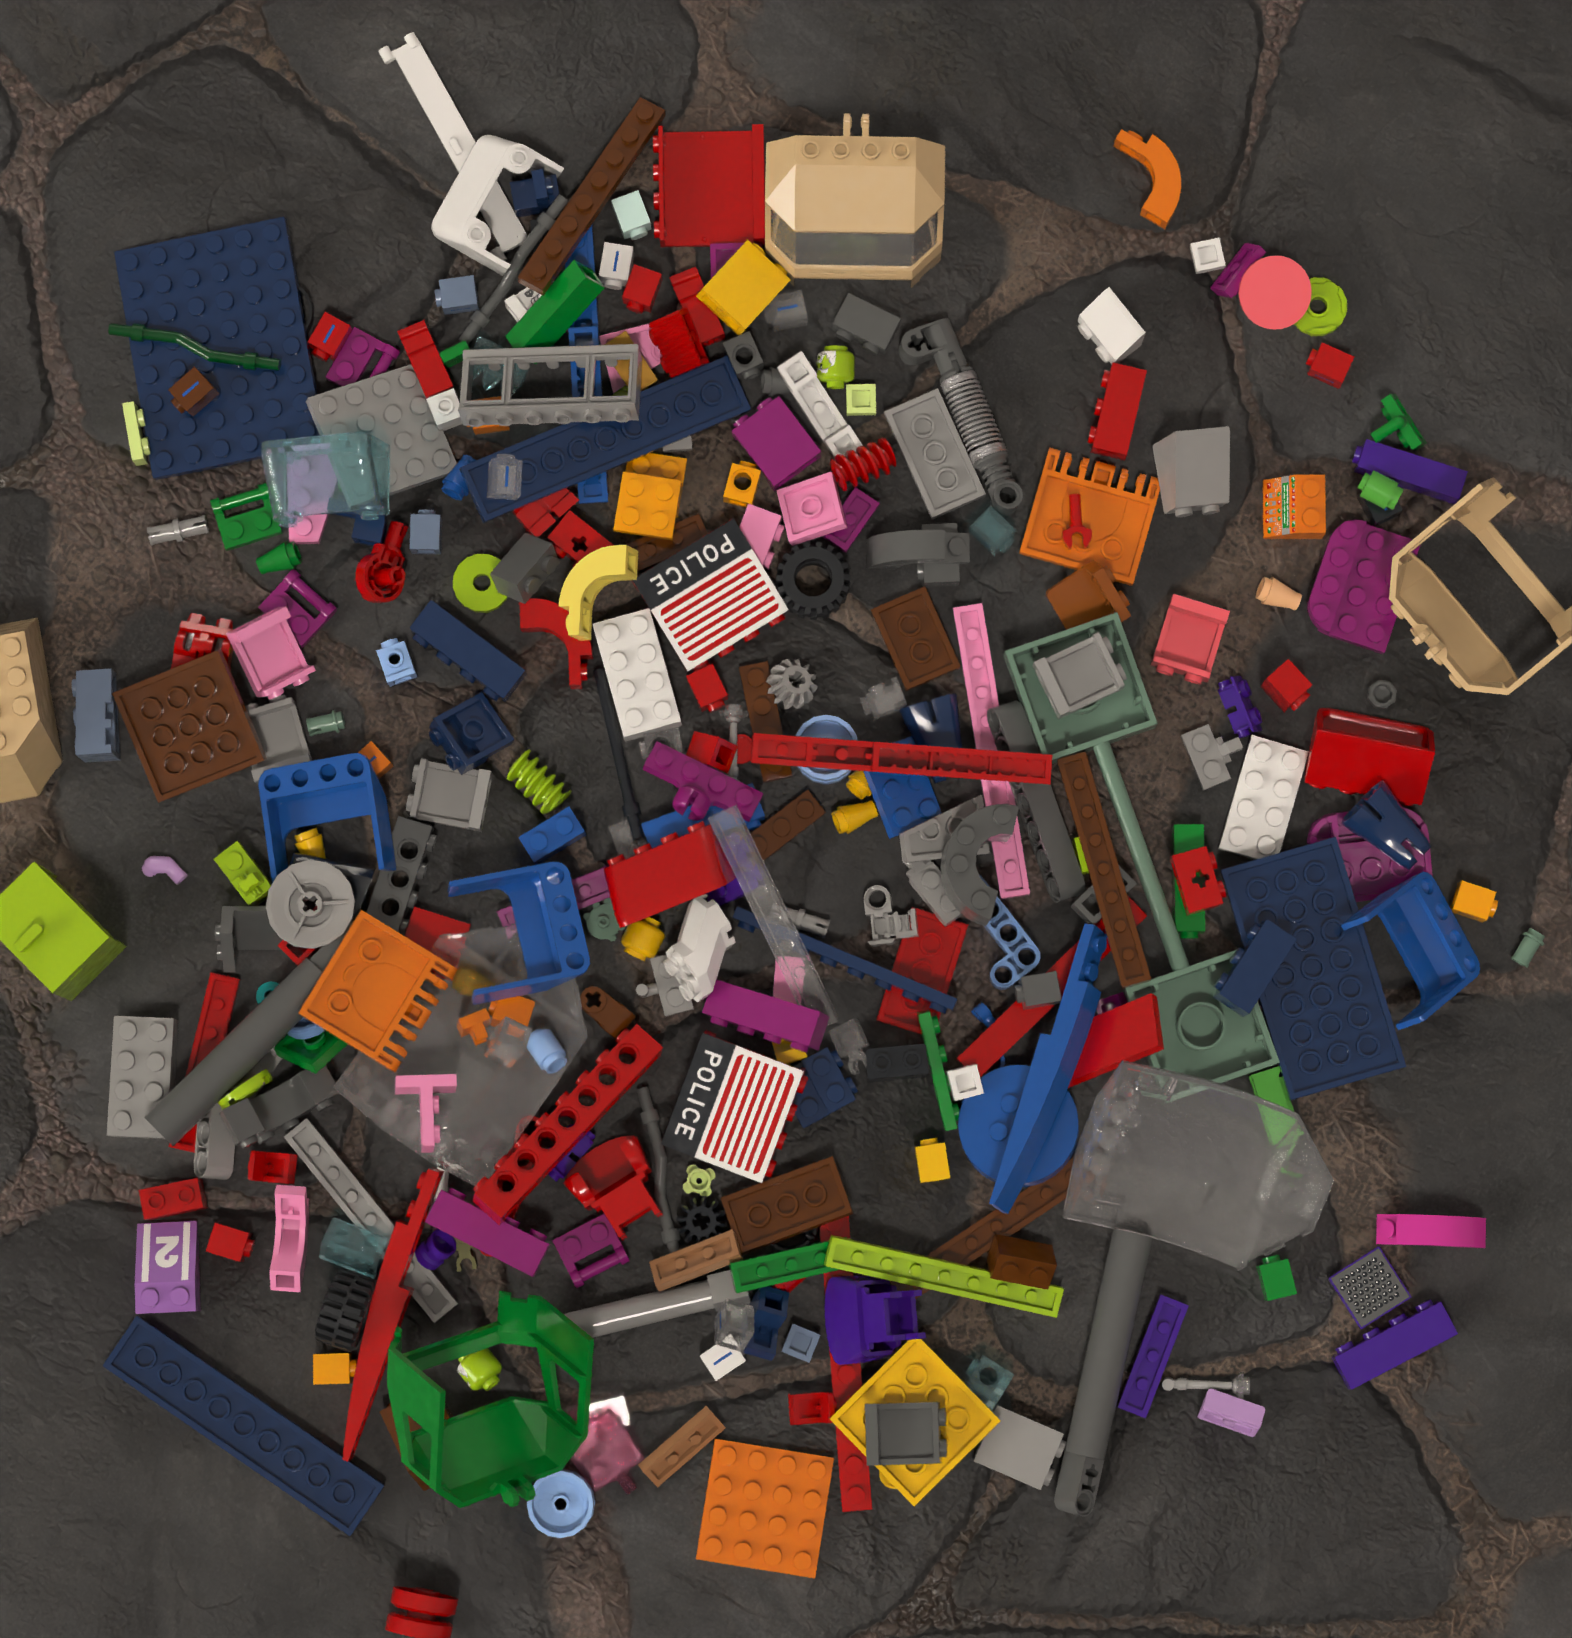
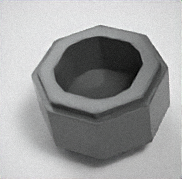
[1367,680,1397,710]

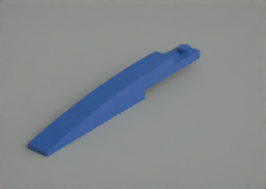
[565,225,608,504]
[989,923,1107,1214]

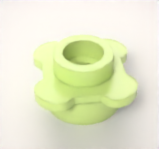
[683,1164,716,1197]

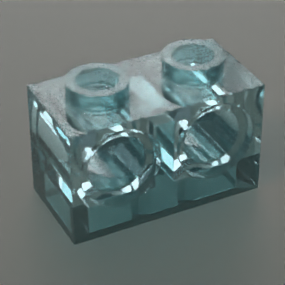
[965,1355,1014,1411]

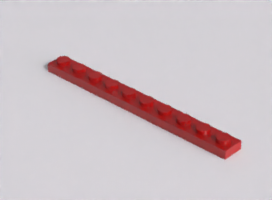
[819,1216,872,1512]

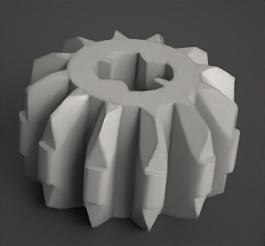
[766,659,818,709]

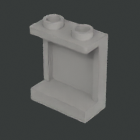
[1033,632,1127,720]
[245,695,312,785]
[406,758,493,832]
[973,1405,1066,1490]

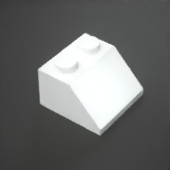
[1077,287,1145,364]

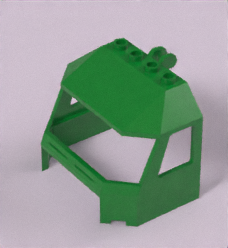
[387,1291,594,1508]

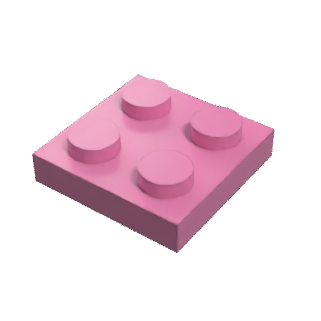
[776,472,847,546]

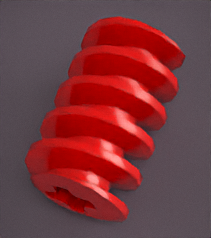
[830,437,896,492]

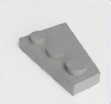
[899,795,990,863]

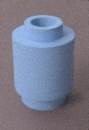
[526,1029,567,1074]

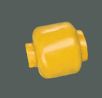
[621,917,665,962]

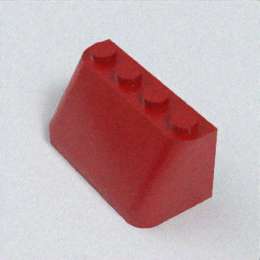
[1305,708,1435,806]
[603,821,737,928]

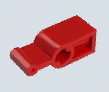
[669,267,725,347]
[397,320,454,399]

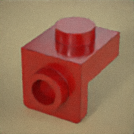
[248,1150,297,1185]
[788,1392,837,1425]

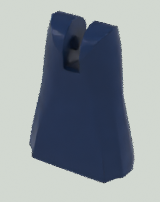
[899,693,963,784]
[1341,780,1431,870]

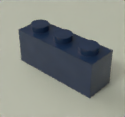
[1213,919,1297,1017]

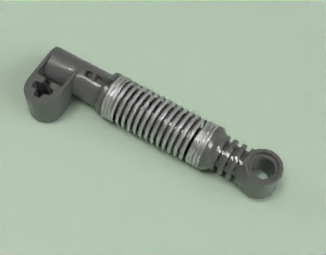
[898,318,1023,516]

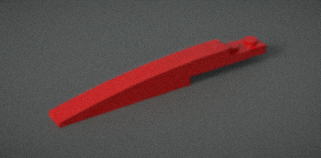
[751,733,1053,785]
[342,1167,444,1462]

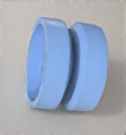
[796,715,858,785]
[527,1469,596,1538]

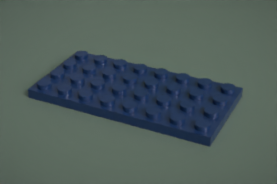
[1220,837,1406,1101]

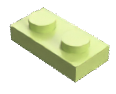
[122,401,151,466]

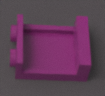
[732,396,821,492]

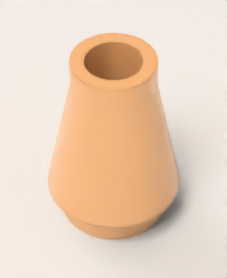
[1255,577,1302,610]

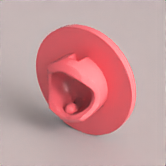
[1238,256,1312,330]

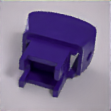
[824,1275,926,1365]

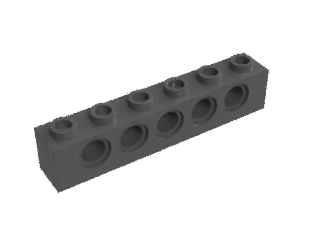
[366,816,437,936]

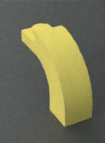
[559,545,638,641]

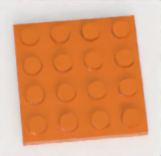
[696,1438,834,1578]

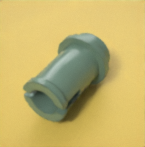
[306,710,345,737]
[1511,928,1545,968]

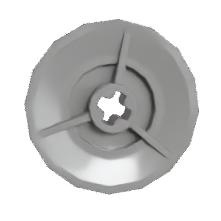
[266,860,355,949]

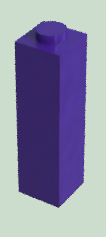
[1352,439,1468,504]

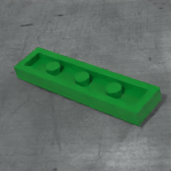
[917,1010,959,1131]
[729,1237,847,1293]

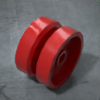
[385,1586,459,1638]

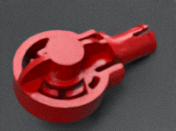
[355,521,408,603]

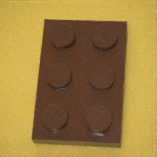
[871,586,961,691]

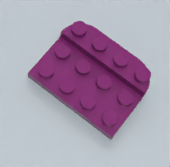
[1307,520,1420,654]
[1307,807,1433,902]

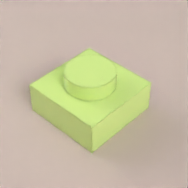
[846,384,876,416]

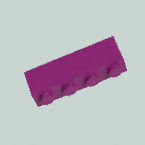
[702,980,830,1053]
[425,1187,551,1277]

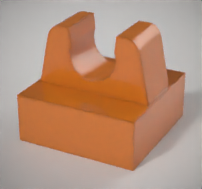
[457,1008,491,1046]

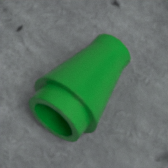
[256,541,302,575]

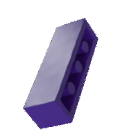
[1331,1299,1458,1390]

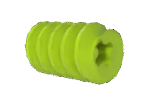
[507,749,572,815]

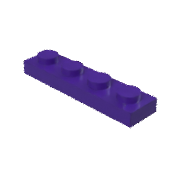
[1117,1294,1189,1418]

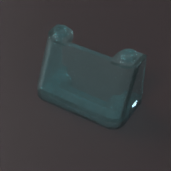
[261,432,390,528]

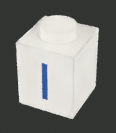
[599,242,634,290]
[700,1336,746,1381]

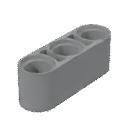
[194,1093,235,1180]

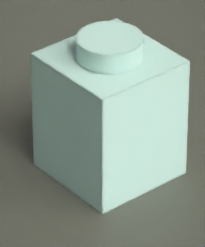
[611,190,652,240]

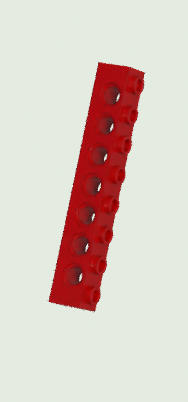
[473,1024,663,1226]

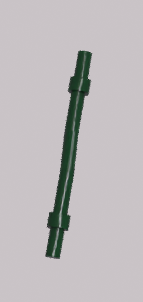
[108,323,281,371]

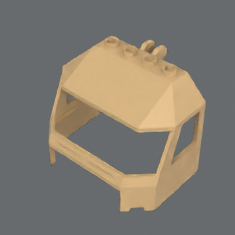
[1389,477,1572,695]

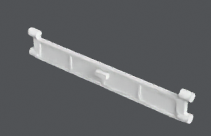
[378,32,528,261]

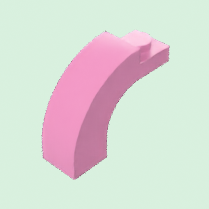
[270,1185,309,1292]

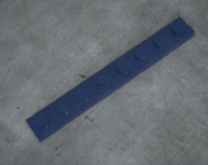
[733,906,958,1014]

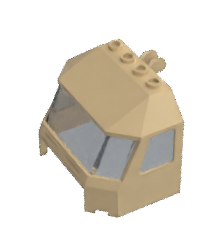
[765,113,945,288]

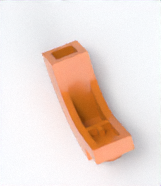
[1113,129,1181,229]

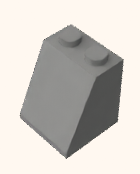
[1152,426,1230,517]

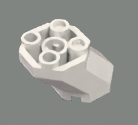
[663,894,736,1002]

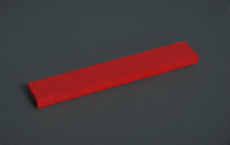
[168,972,241,1153]

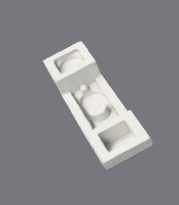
[777,351,863,458]

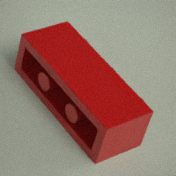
[1087,362,1147,461]

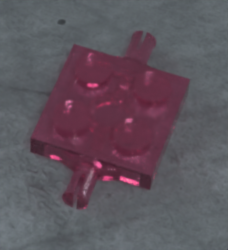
[568,1405,645,1495]

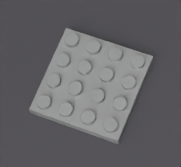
[306,364,457,509]

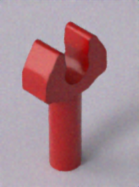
[1062,494,1092,550]

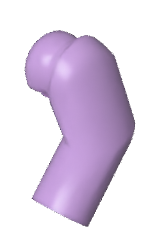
[142,856,187,885]

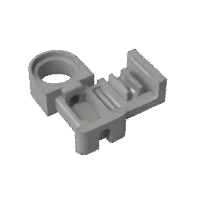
[864,885,919,947]

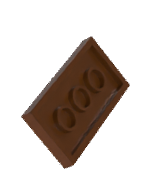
[721,1156,854,1255]

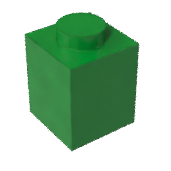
[1256,1254,1297,1301]

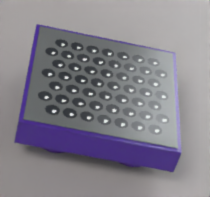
[1327,1246,1411,1329]

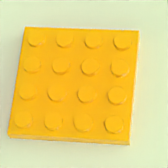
[830,1339,1001,1507]

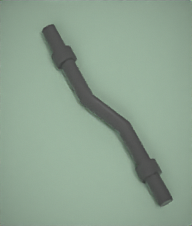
[459,194,568,345]
[637,1087,681,1254]

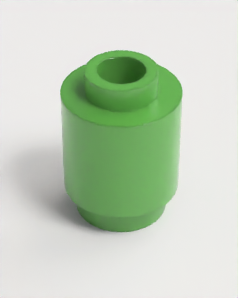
[1357,470,1404,510]

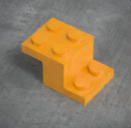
[613,453,687,540]

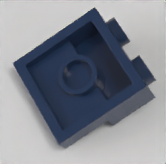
[429,692,514,775]
[793,1047,858,1129]

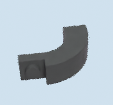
[866,530,970,570]

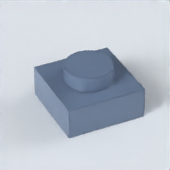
[781,1324,820,1363]

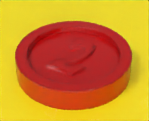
[737,734,752,764]

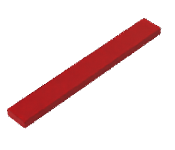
[956,895,1147,1077]

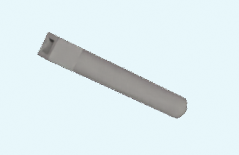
[564,1270,751,1338]

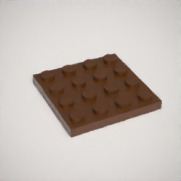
[112,649,267,803]

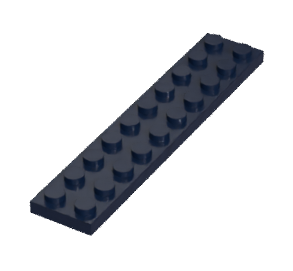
[459,356,751,523]
[103,1316,385,1536]

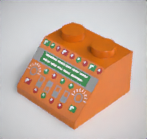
[1262,475,1326,539]

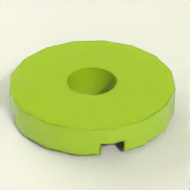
[1294,277,1347,336]
[453,554,507,613]
[218,1069,273,1110]

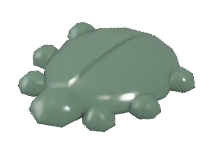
[583,898,625,942]

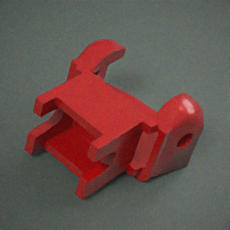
[563,1136,663,1241]

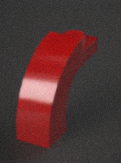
[519,598,593,689]

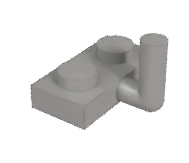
[636,955,694,1017]

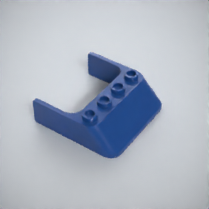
[258,753,396,883]
[447,862,590,1005]
[1341,872,1480,1030]

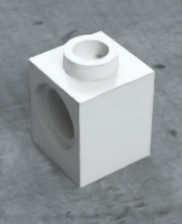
[426,388,463,431]

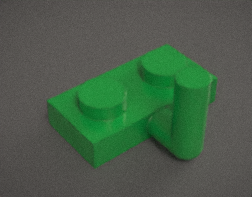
[1370,394,1427,450]

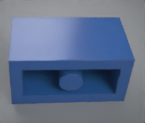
[518,806,586,865]

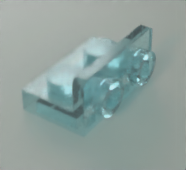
[319,1218,388,1279]

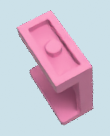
[226,606,316,700]

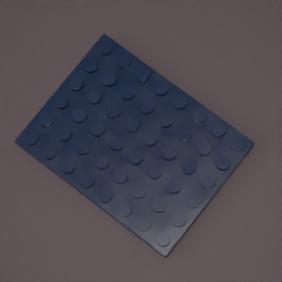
[114,217,324,480]

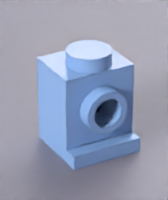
[376,638,417,687]

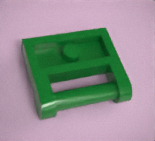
[210,482,283,551]

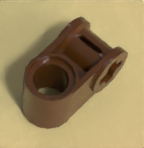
[580,986,636,1039]

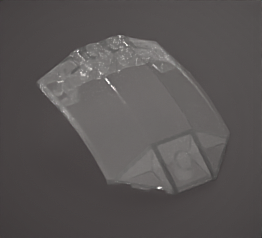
[333,923,588,1186]
[1063,1060,1334,1271]

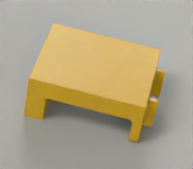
[696,240,791,336]

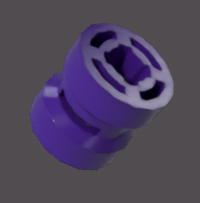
[415,1229,457,1270]

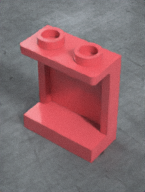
[1151,594,1230,685]

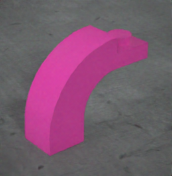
[1376,1214,1486,1248]

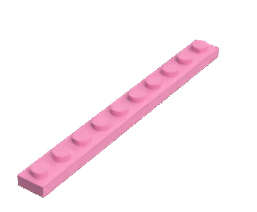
[953,603,1030,900]

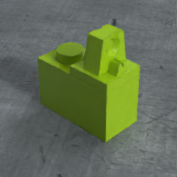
[214,841,272,906]

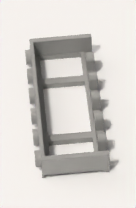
[458,344,642,427]

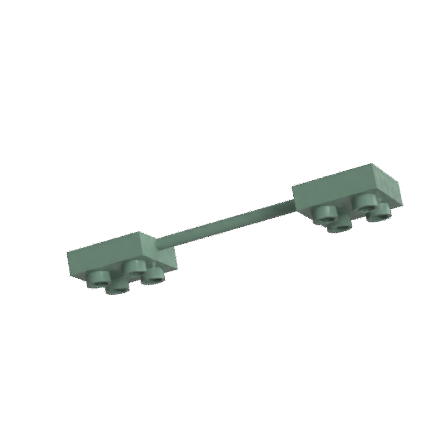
[1004,612,1280,1104]

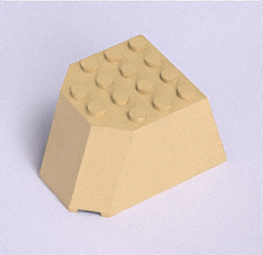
[0,618,63,803]

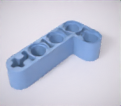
[979,875,1041,990]

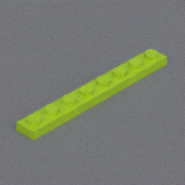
[824,1235,1064,1318]

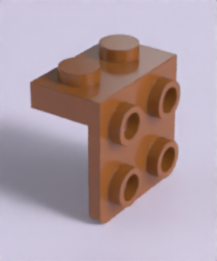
[1046,560,1131,630]

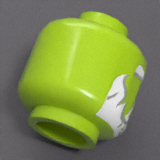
[817,345,855,389]
[457,1348,502,1391]

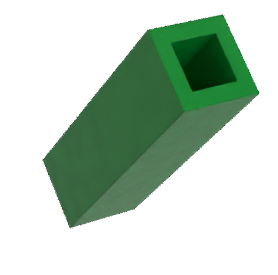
[506,260,605,364]
[1172,824,1205,939]

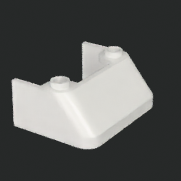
[431,135,564,276]

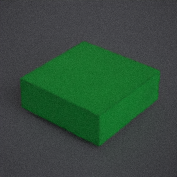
[440,341,470,369]

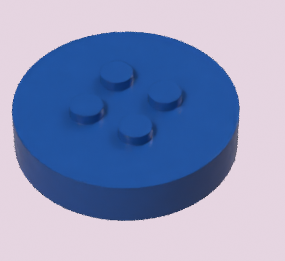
[958,1065,1079,1187]

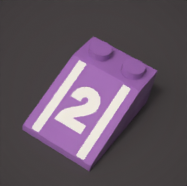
[135,1221,201,1314]

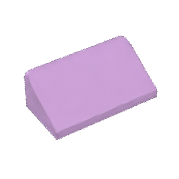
[1197,1389,1265,1437]

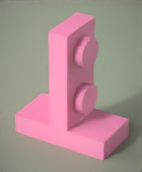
[395,1074,457,1153]

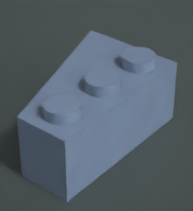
[72,668,121,763]

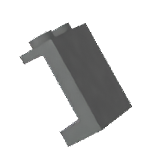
[865,1402,947,1466]

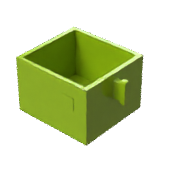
[0,862,127,1001]

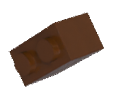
[986,1234,1057,1290]

